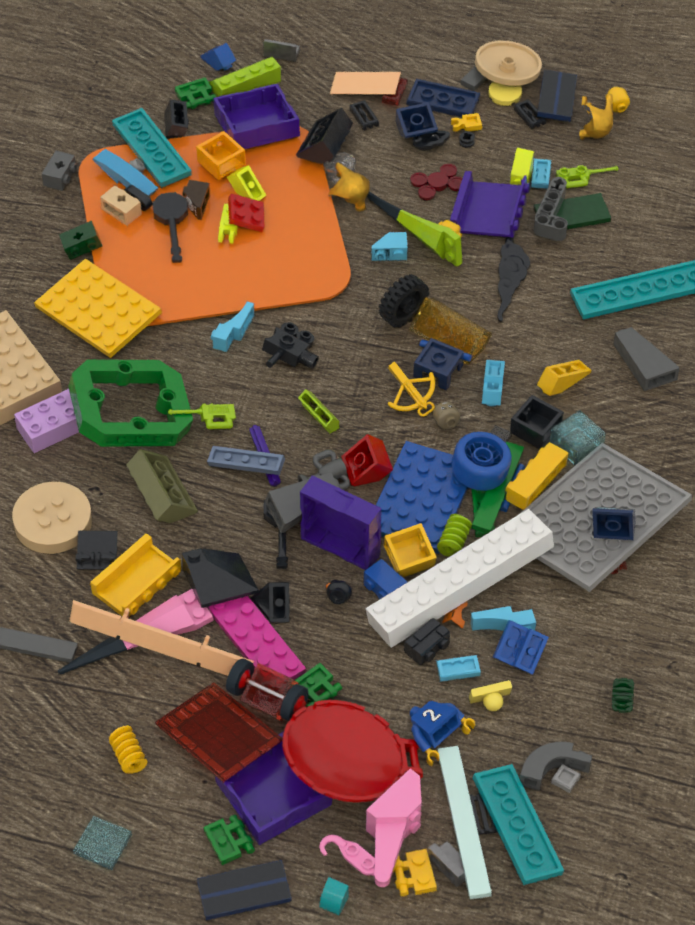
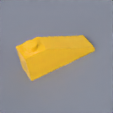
[537,360,592,396]

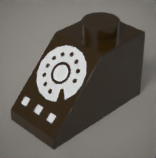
[182,180,210,220]

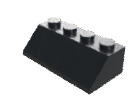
[296,107,353,164]

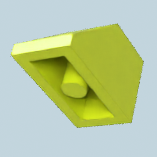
[510,148,534,185]
[227,165,267,201]

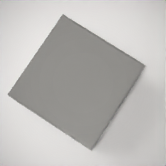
[551,764,581,793]

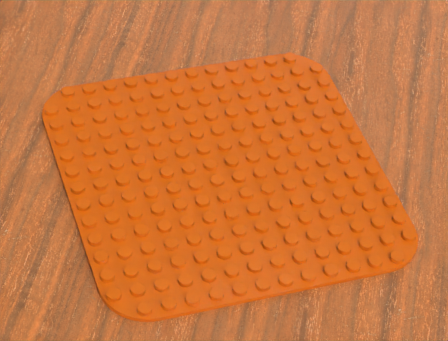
[79,127,351,326]

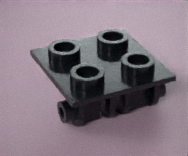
[76,531,118,570]

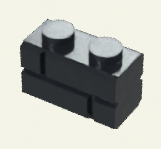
[404,618,450,666]

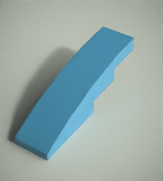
[93,149,158,197]

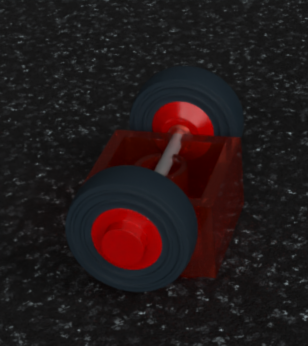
[226,659,309,722]

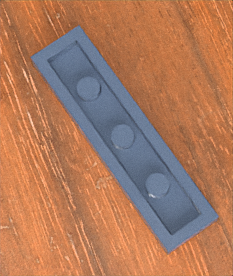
[207,446,285,475]

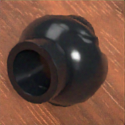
[326,579,352,604]

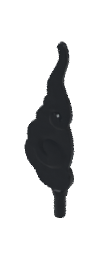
[497,237,530,322]

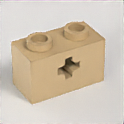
[100,186,142,226]

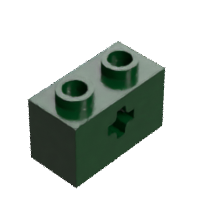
[59,220,103,260]

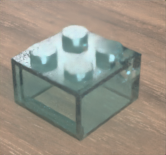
[550,410,606,465]

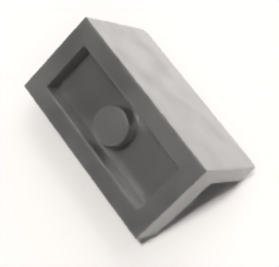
[263,39,300,62]
[428,842,465,887]

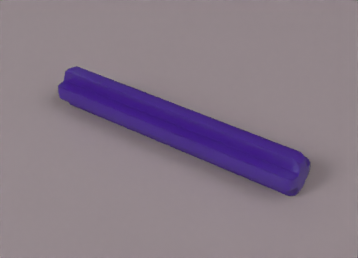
[249,425,281,487]

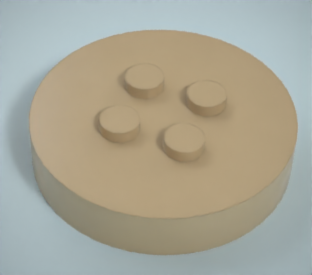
[12,482,92,554]

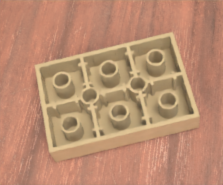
[0,310,62,425]

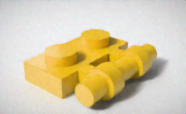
[393,849,437,896]

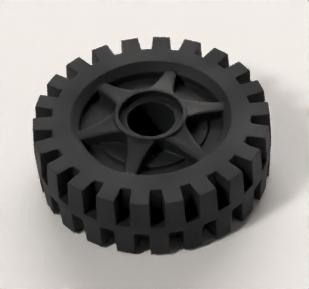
[379,274,430,328]

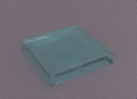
[73,816,132,870]

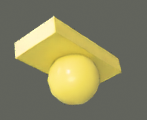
[469,680,512,711]

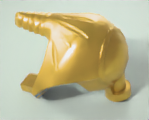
[579,93,613,140]
[328,162,370,211]

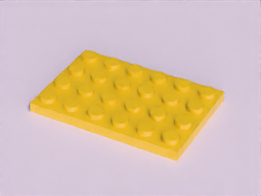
[34,259,162,358]

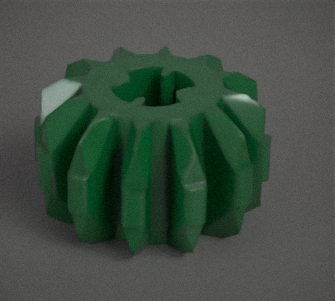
[612,678,634,713]

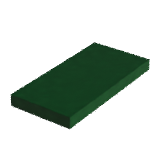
[534,193,611,229]

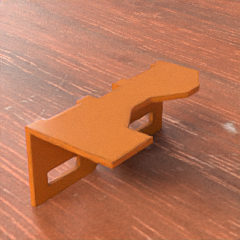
[442,601,468,629]

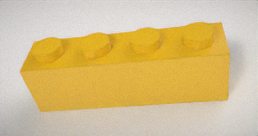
[505,442,569,510]

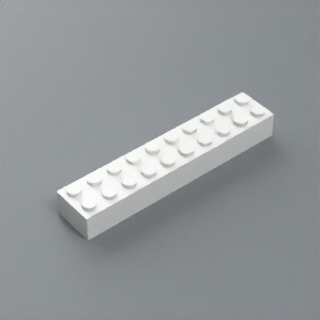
[365,509,554,648]

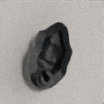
[413,130,450,151]

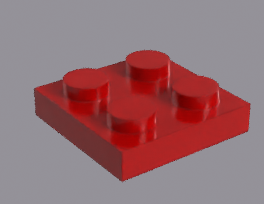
[228,193,265,232]

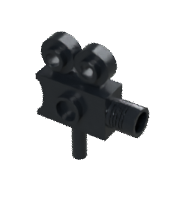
[262,322,319,369]

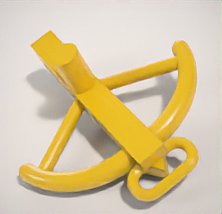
[388,362,435,417]

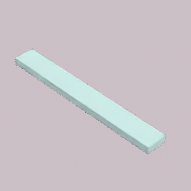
[437,746,491,899]

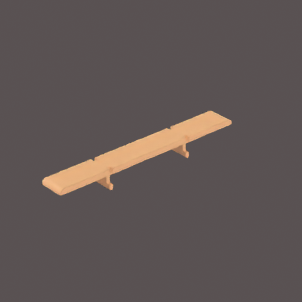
[70,600,254,676]

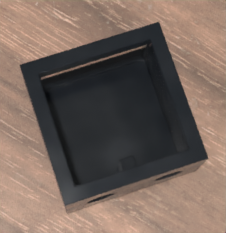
[510,395,564,449]

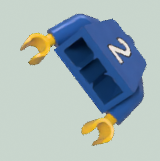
[410,701,475,766]

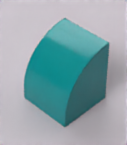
[319,877,349,915]

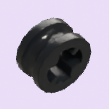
[459,131,475,148]

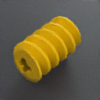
[109,726,148,774]

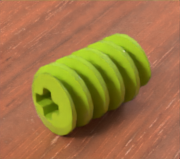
[437,514,472,557]

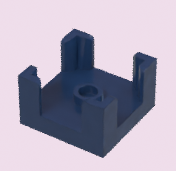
[413,338,464,391]

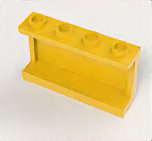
[90,533,181,617]

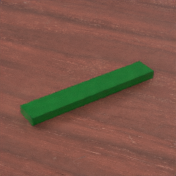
[471,441,524,534]

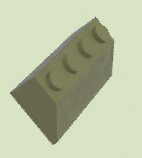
[126,449,198,523]

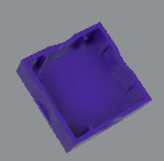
[213,83,300,149]
[300,475,381,570]
[215,732,332,845]

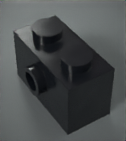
[164,99,189,139]

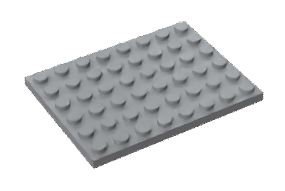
[518,443,692,592]

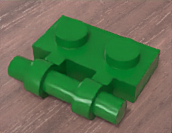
[175,77,216,109]
[288,663,342,707]
[203,815,255,865]

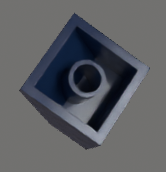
[395,102,438,138]
[592,507,636,540]

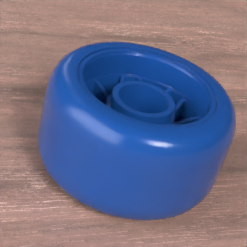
[451,432,512,491]

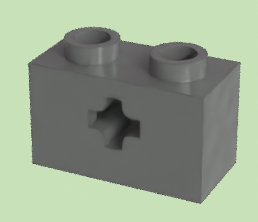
[42,151,77,191]

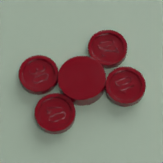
[410,164,463,200]

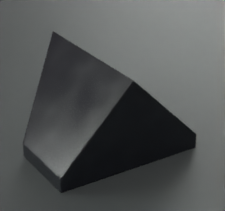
[250,582,290,622]

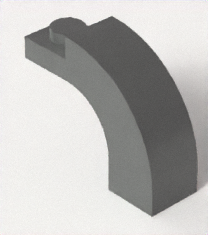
[520,742,592,791]

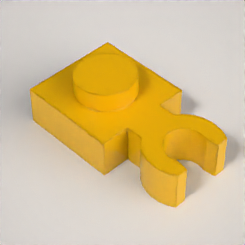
[451,113,482,132]

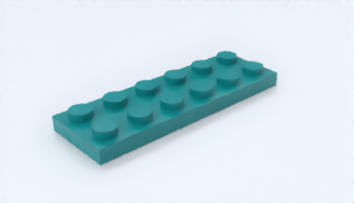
[112,108,192,188]
[473,764,564,885]

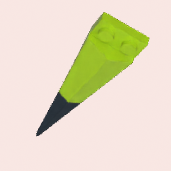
[367,192,462,267]

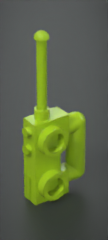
[556,165,618,189]
[168,403,236,429]

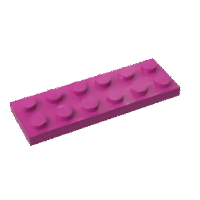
[207,596,306,691]

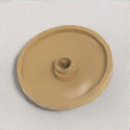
[475,41,542,86]

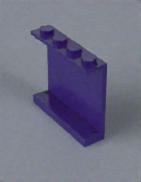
[450,171,530,238]

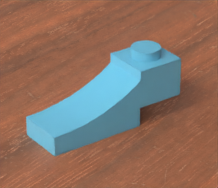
[211,301,254,352]
[482,360,505,406]
[470,606,536,631]

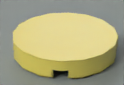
[489,82,522,106]

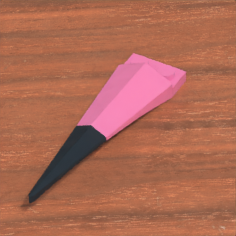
[58,589,214,674]

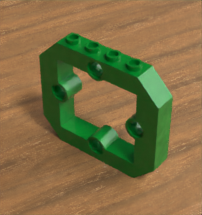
[68,359,193,447]

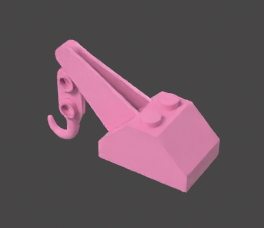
[319,769,421,887]

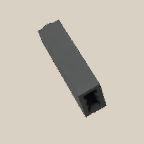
[613,327,679,391]
[265,472,339,533]

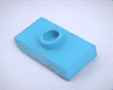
[531,159,551,189]
[436,655,481,682]

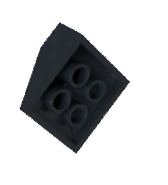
[182,548,259,608]

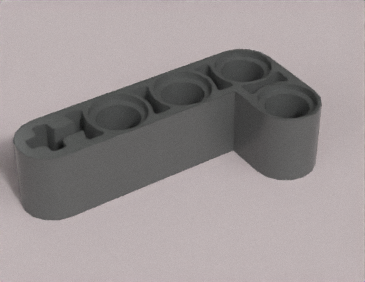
[533,177,568,241]

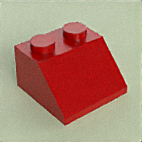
[341,434,393,486]

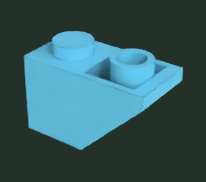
[371,232,407,261]

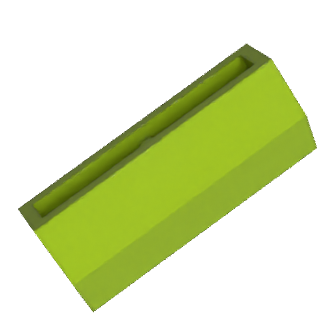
[298,389,339,434]

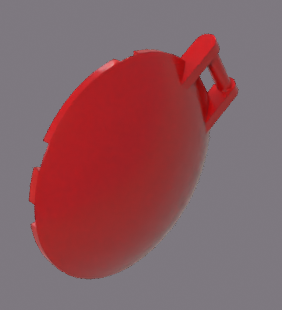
[282,700,423,802]

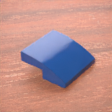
[492,620,549,675]

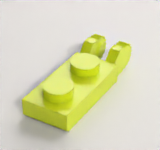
[218,204,238,243]

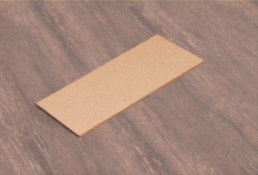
[330,72,401,94]

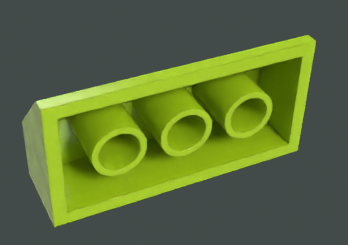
[209,57,281,97]

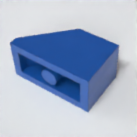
[201,43,236,71]

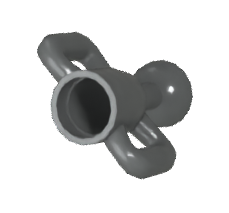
[297,449,350,490]

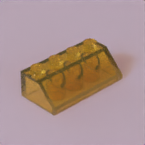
[409,297,493,365]

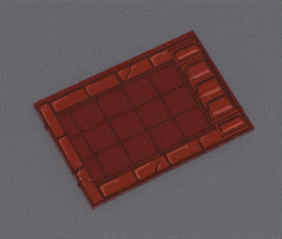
[155,682,282,783]

